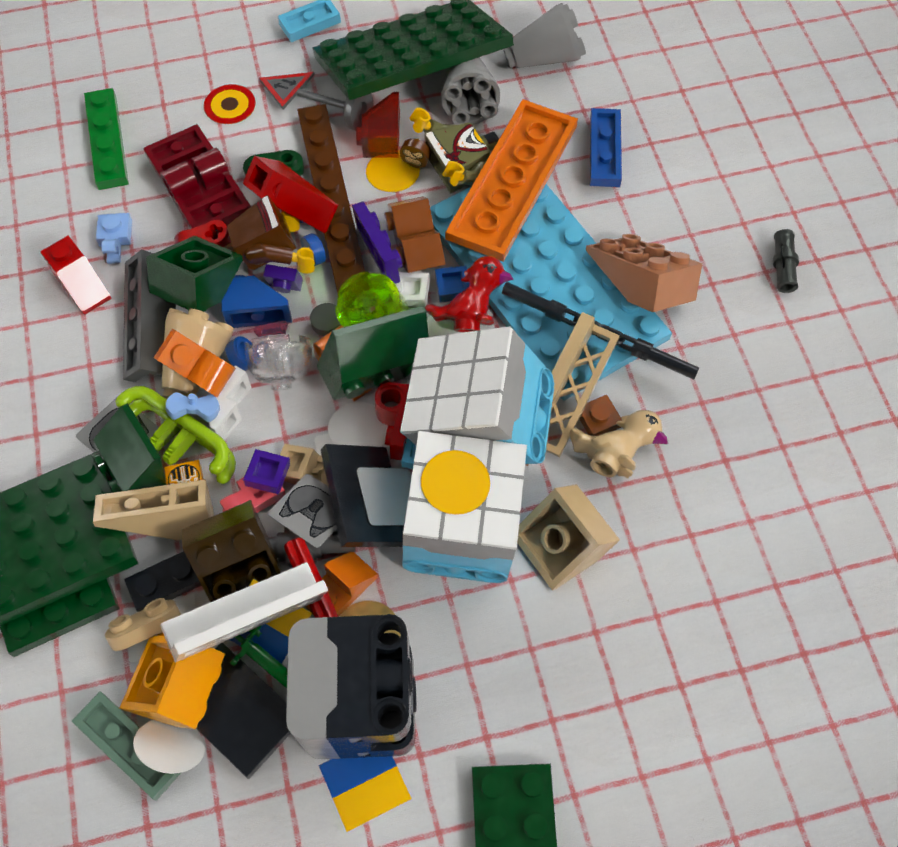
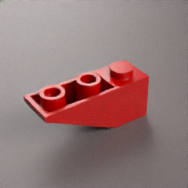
[243,156,339,233]

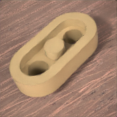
[105,598,181,651]

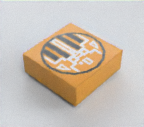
[164,460,204,485]

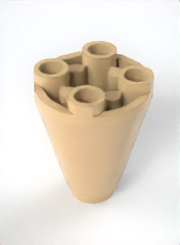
[161,308,234,399]

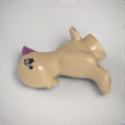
[570,410,668,479]

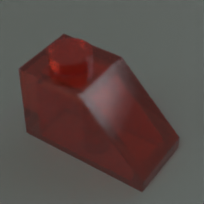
[356,92,400,158]

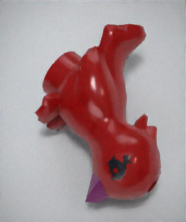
[425,256,514,333]

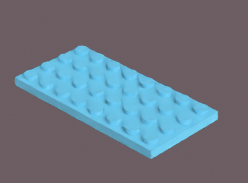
[430,184,672,401]

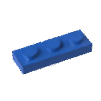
[590,108,622,187]

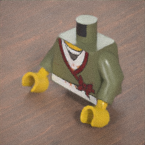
[409,107,499,194]

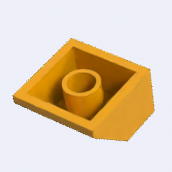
[119,636,225,729]

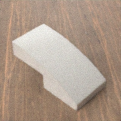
[209,366,252,441]

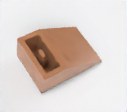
[586,234,703,312]

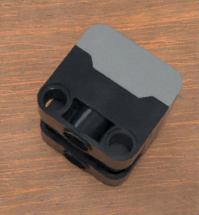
[286,614,417,759]

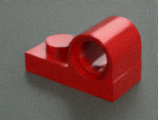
[375,382,409,461]

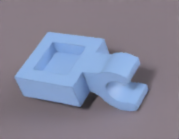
[96,213,132,264]

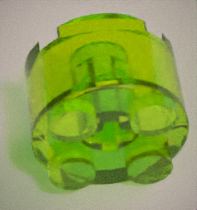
[335,272,408,327]

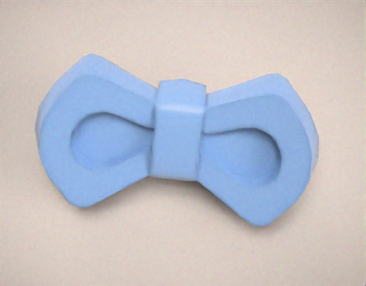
[165,392,220,422]

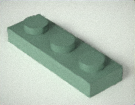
[71,691,181,801]

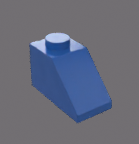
[222,275,292,328]

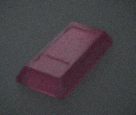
[253,321,290,339]

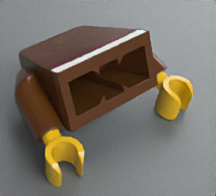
[224,195,315,274]

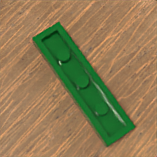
[84,88,129,190]

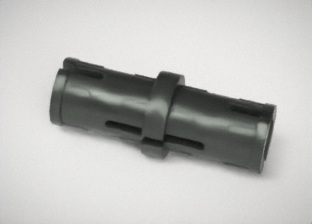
[773,229,799,293]

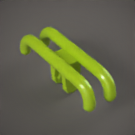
[115,386,236,484]

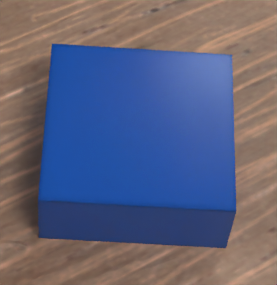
[435,265,470,303]

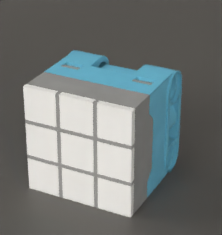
[400,326,554,464]
[402,431,527,583]

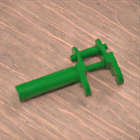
[230,625,288,688]

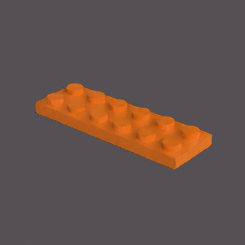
[445,99,578,262]

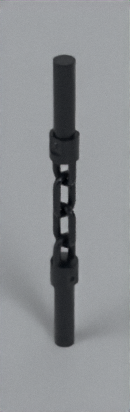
[502,282,699,380]

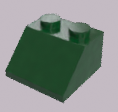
[146,236,243,312]
[92,403,167,493]

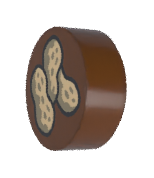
[400,139,431,168]

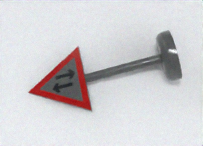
[259,72,373,131]

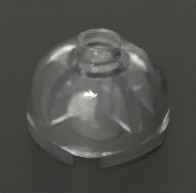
[244,334,312,390]

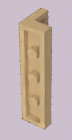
[546,312,620,458]

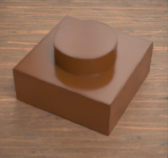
[579,394,622,436]

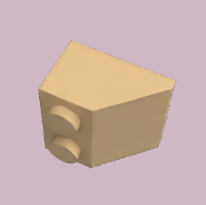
[517,484,620,590]

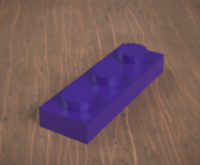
[352,201,402,286]

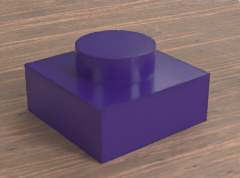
[263,264,303,293]
[243,449,290,494]

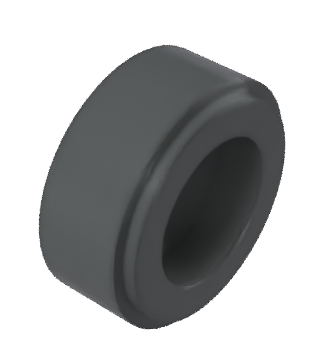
[310,303,344,336]

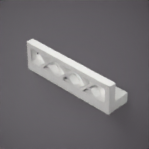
[160,562,328,663]

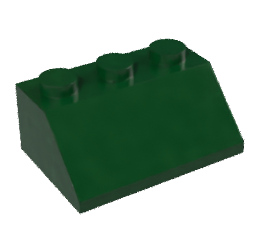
[317,306,429,400]

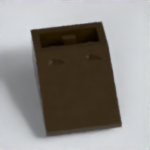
[182,500,283,602]

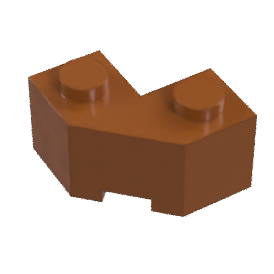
[384,196,446,273]

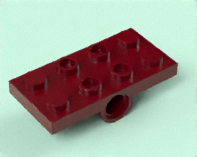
[143,124,251,230]

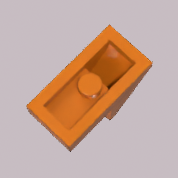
[305,552,379,616]

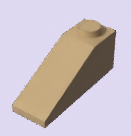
[93,479,214,540]

